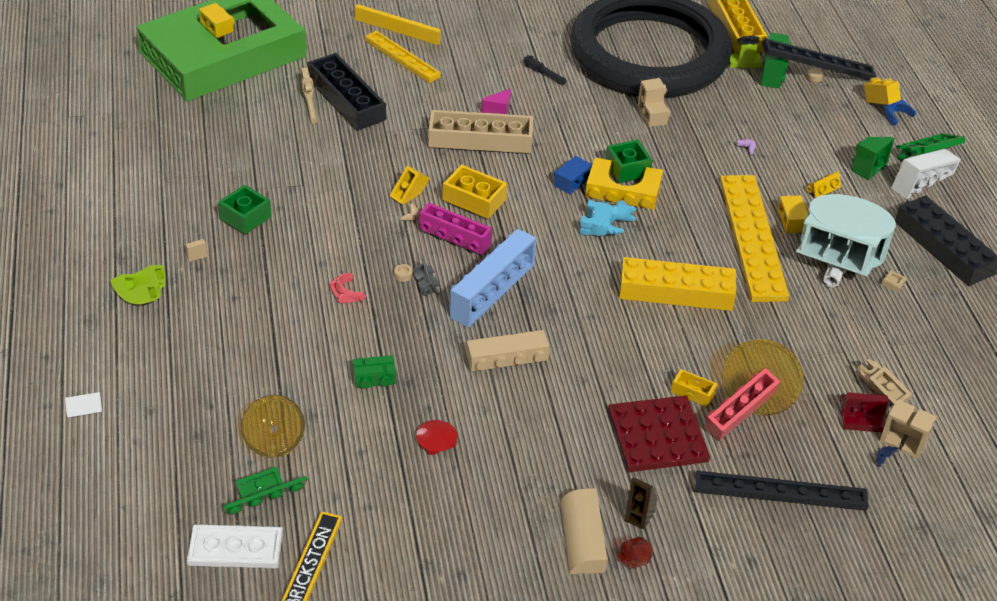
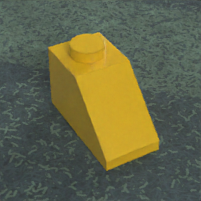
[389,165,430,205]

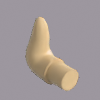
[400,204,419,221]

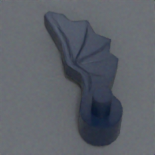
[875,446,898,467]

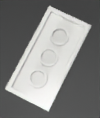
[187,525,283,568]

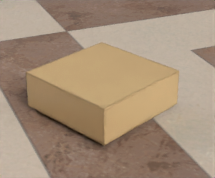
[185,239,207,262]
[881,270,907,292]

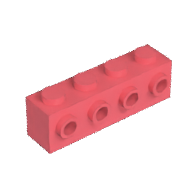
[705,368,781,441]

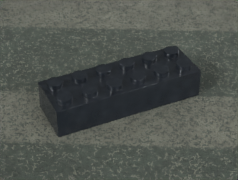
[307,53,387,130]
[895,195,997,287]

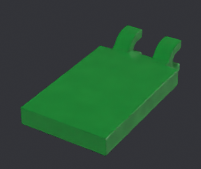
[896,133,965,159]

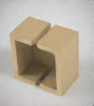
[879,399,937,459]

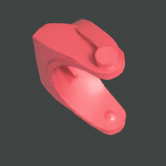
[330,273,366,303]

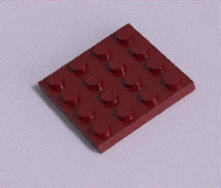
[608,395,710,473]

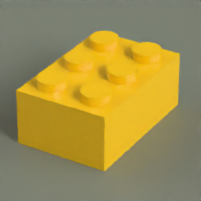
[443,164,507,219]

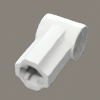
[823,263,847,288]

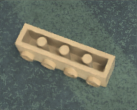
[466,330,550,372]

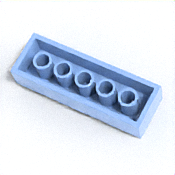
[449,229,536,328]

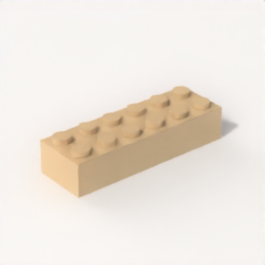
[429,110,533,153]

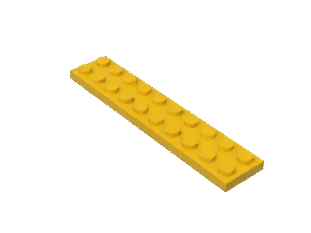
[720,175,789,302]

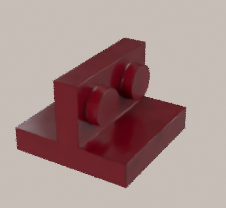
[840,392,889,433]

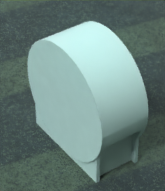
[796,194,896,277]

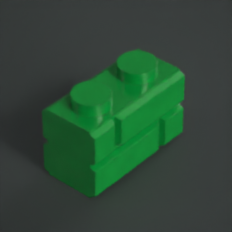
[353,355,396,389]

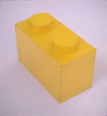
[199,3,235,38]
[864,77,901,105]
[777,196,808,233]

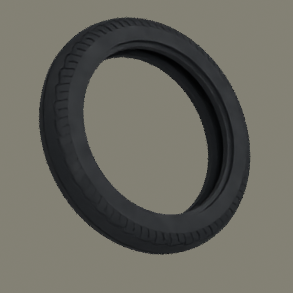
[570,0,732,98]

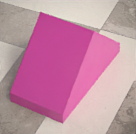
[481,89,511,114]

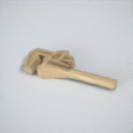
[301,67,318,124]

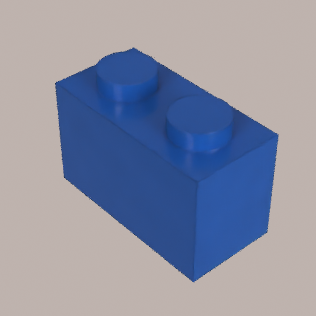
[554,156,593,195]

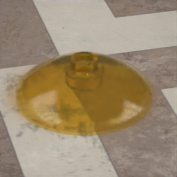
[241,395,305,458]

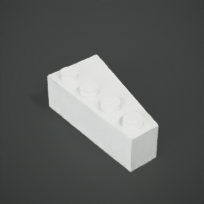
[891,149,961,199]

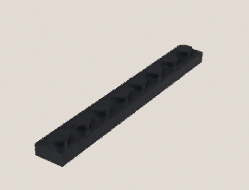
[762,38,877,80]
[695,470,869,511]

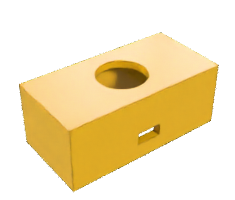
[671,369,717,407]

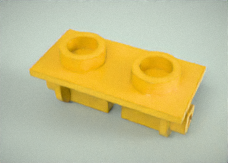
[806,171,841,198]

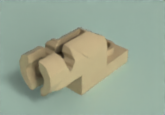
[857,359,912,406]

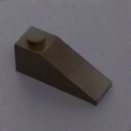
[625,477,657,530]

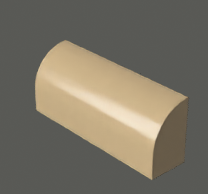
[560,488,607,574]

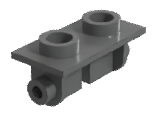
[413,258,439,296]

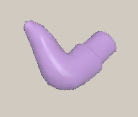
[737,139,756,155]

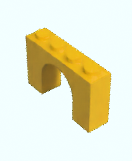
[585,158,663,210]

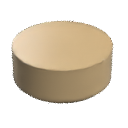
[807,68,824,82]
[394,264,413,282]

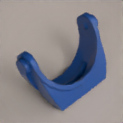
[884,99,916,126]

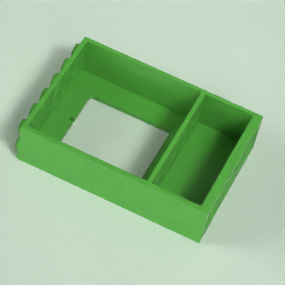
[136,0,307,101]

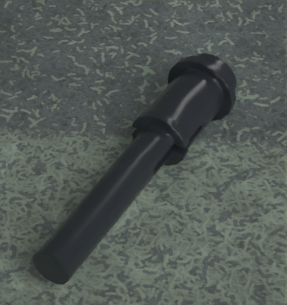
[523,55,567,85]

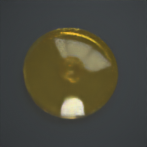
[722,339,804,416]

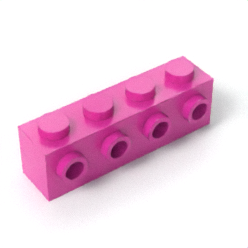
[419,203,492,255]

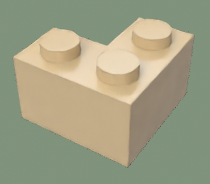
[637,78,670,127]

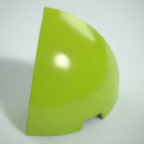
[110,265,166,304]

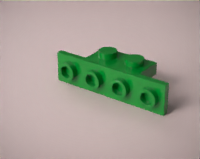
[222,466,308,515]

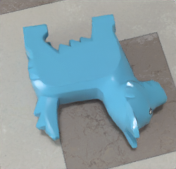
[580,200,637,236]

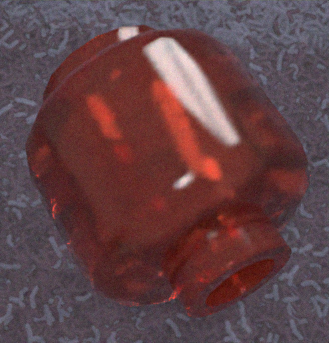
[619,537,653,569]

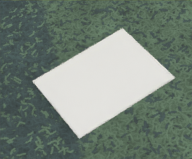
[65,392,102,417]

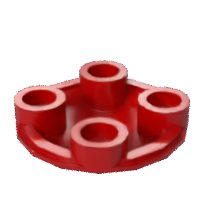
[416,420,458,455]

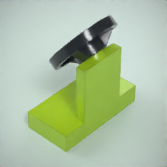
[729,36,762,68]

